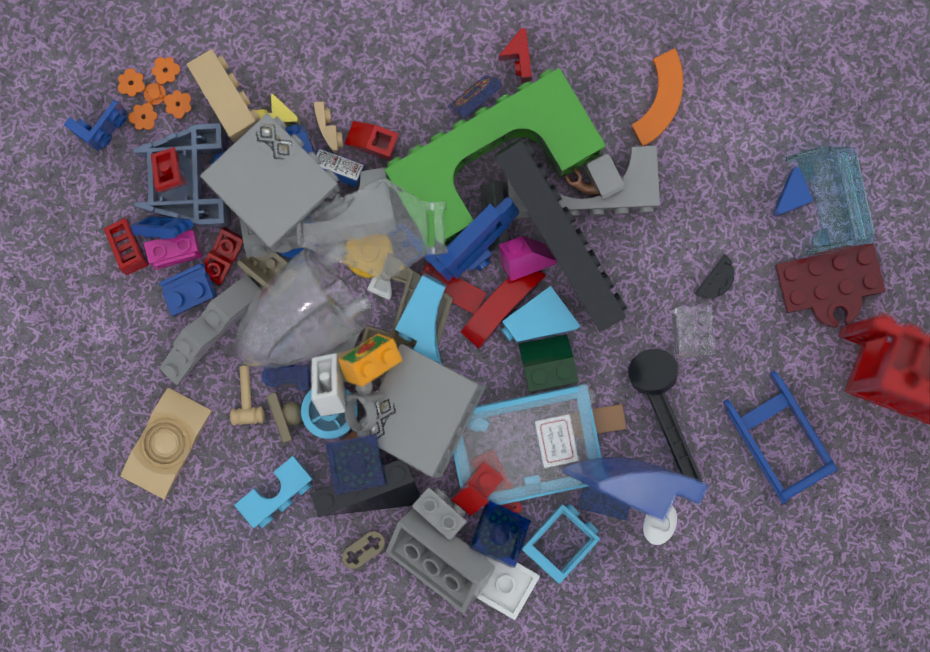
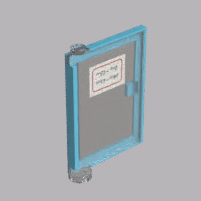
[453,383,601,509]

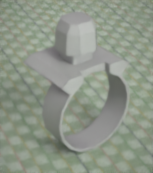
[345,381,385,433]

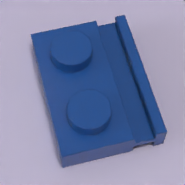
[159,263,217,316]

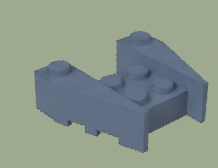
[133,123,230,228]

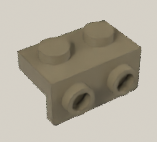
[237,252,300,295]

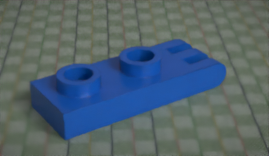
[131,216,193,240]

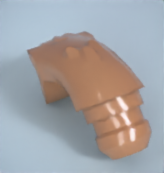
[566,168,600,196]

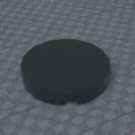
[628,349,679,395]

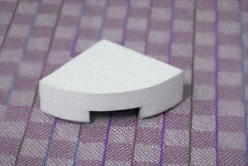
[367,275,392,301]

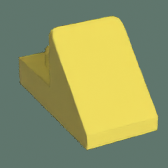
[255,94,300,126]

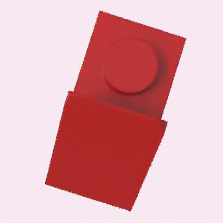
[499,28,532,83]
[151,147,187,193]
[451,461,504,516]

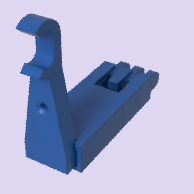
[389,198,519,281]

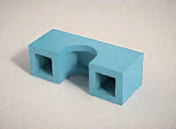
[234,456,314,529]

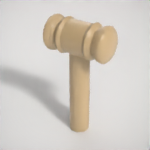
[230,366,265,426]

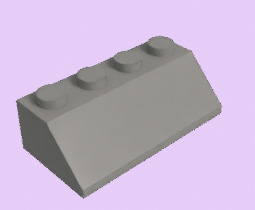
[385,508,496,614]

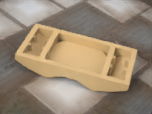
[120,387,212,500]

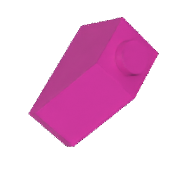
[499,236,557,281]

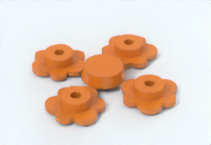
[118,57,191,130]

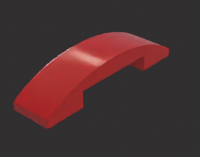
[461,270,546,349]

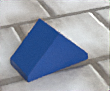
[772,166,814,217]

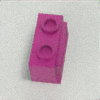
[144,230,203,270]

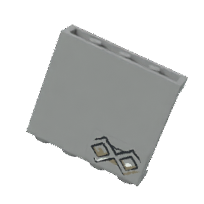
[200,113,340,253]
[357,344,486,478]

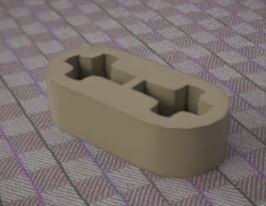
[342,531,385,569]

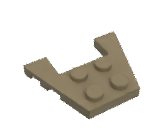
[361,253,453,347]

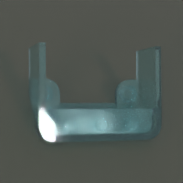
[785,146,875,255]

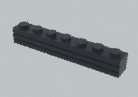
[646,392,703,483]

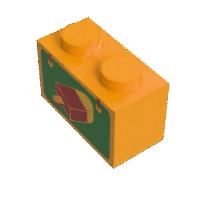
[337,334,402,387]

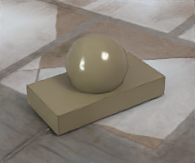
[266,392,302,443]

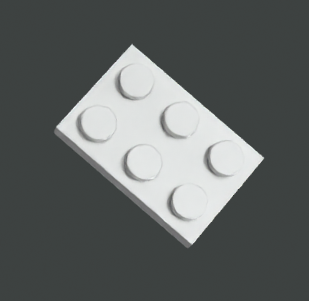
[470,537,540,620]

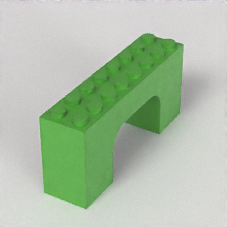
[384,68,606,252]

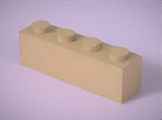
[186,49,260,143]

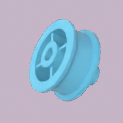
[301,388,358,439]

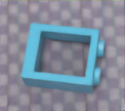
[521,503,600,584]

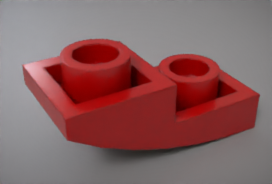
[204,227,244,285]

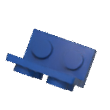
[64,100,128,151]

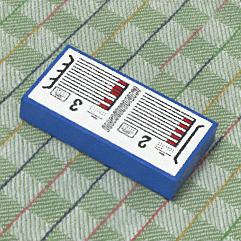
[315,148,365,187]

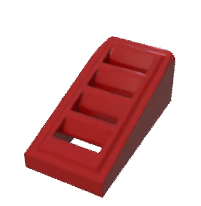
[103,218,148,276]

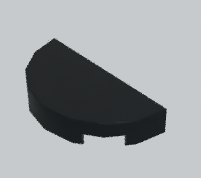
[694,254,734,299]

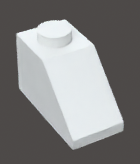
[312,353,346,416]

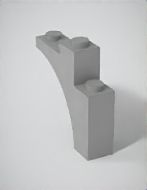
[159,275,264,385]

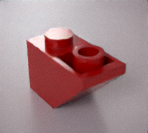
[344,121,399,161]

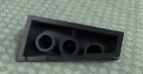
[310,459,420,517]

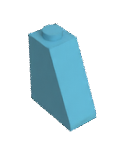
[501,286,580,343]

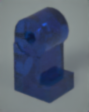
[262,365,310,391]

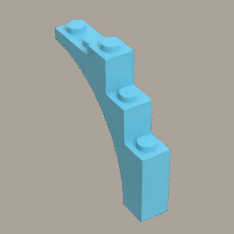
[395,273,490,432]

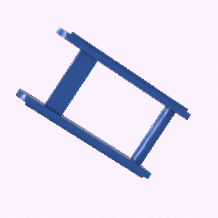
[723,371,838,505]

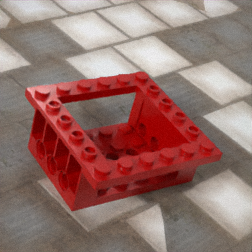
[838,314,930,425]

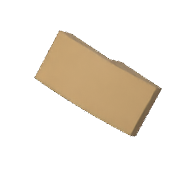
[314,101,343,154]

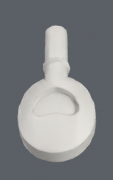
[643,500,677,545]

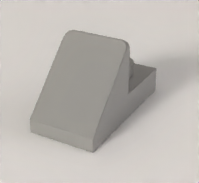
[582,154,625,199]

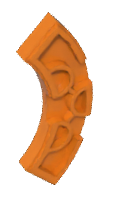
[631,48,683,146]

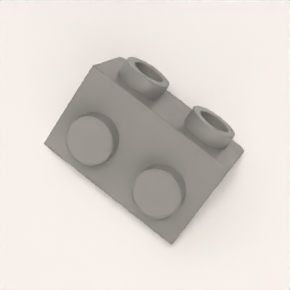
[413,486,467,540]

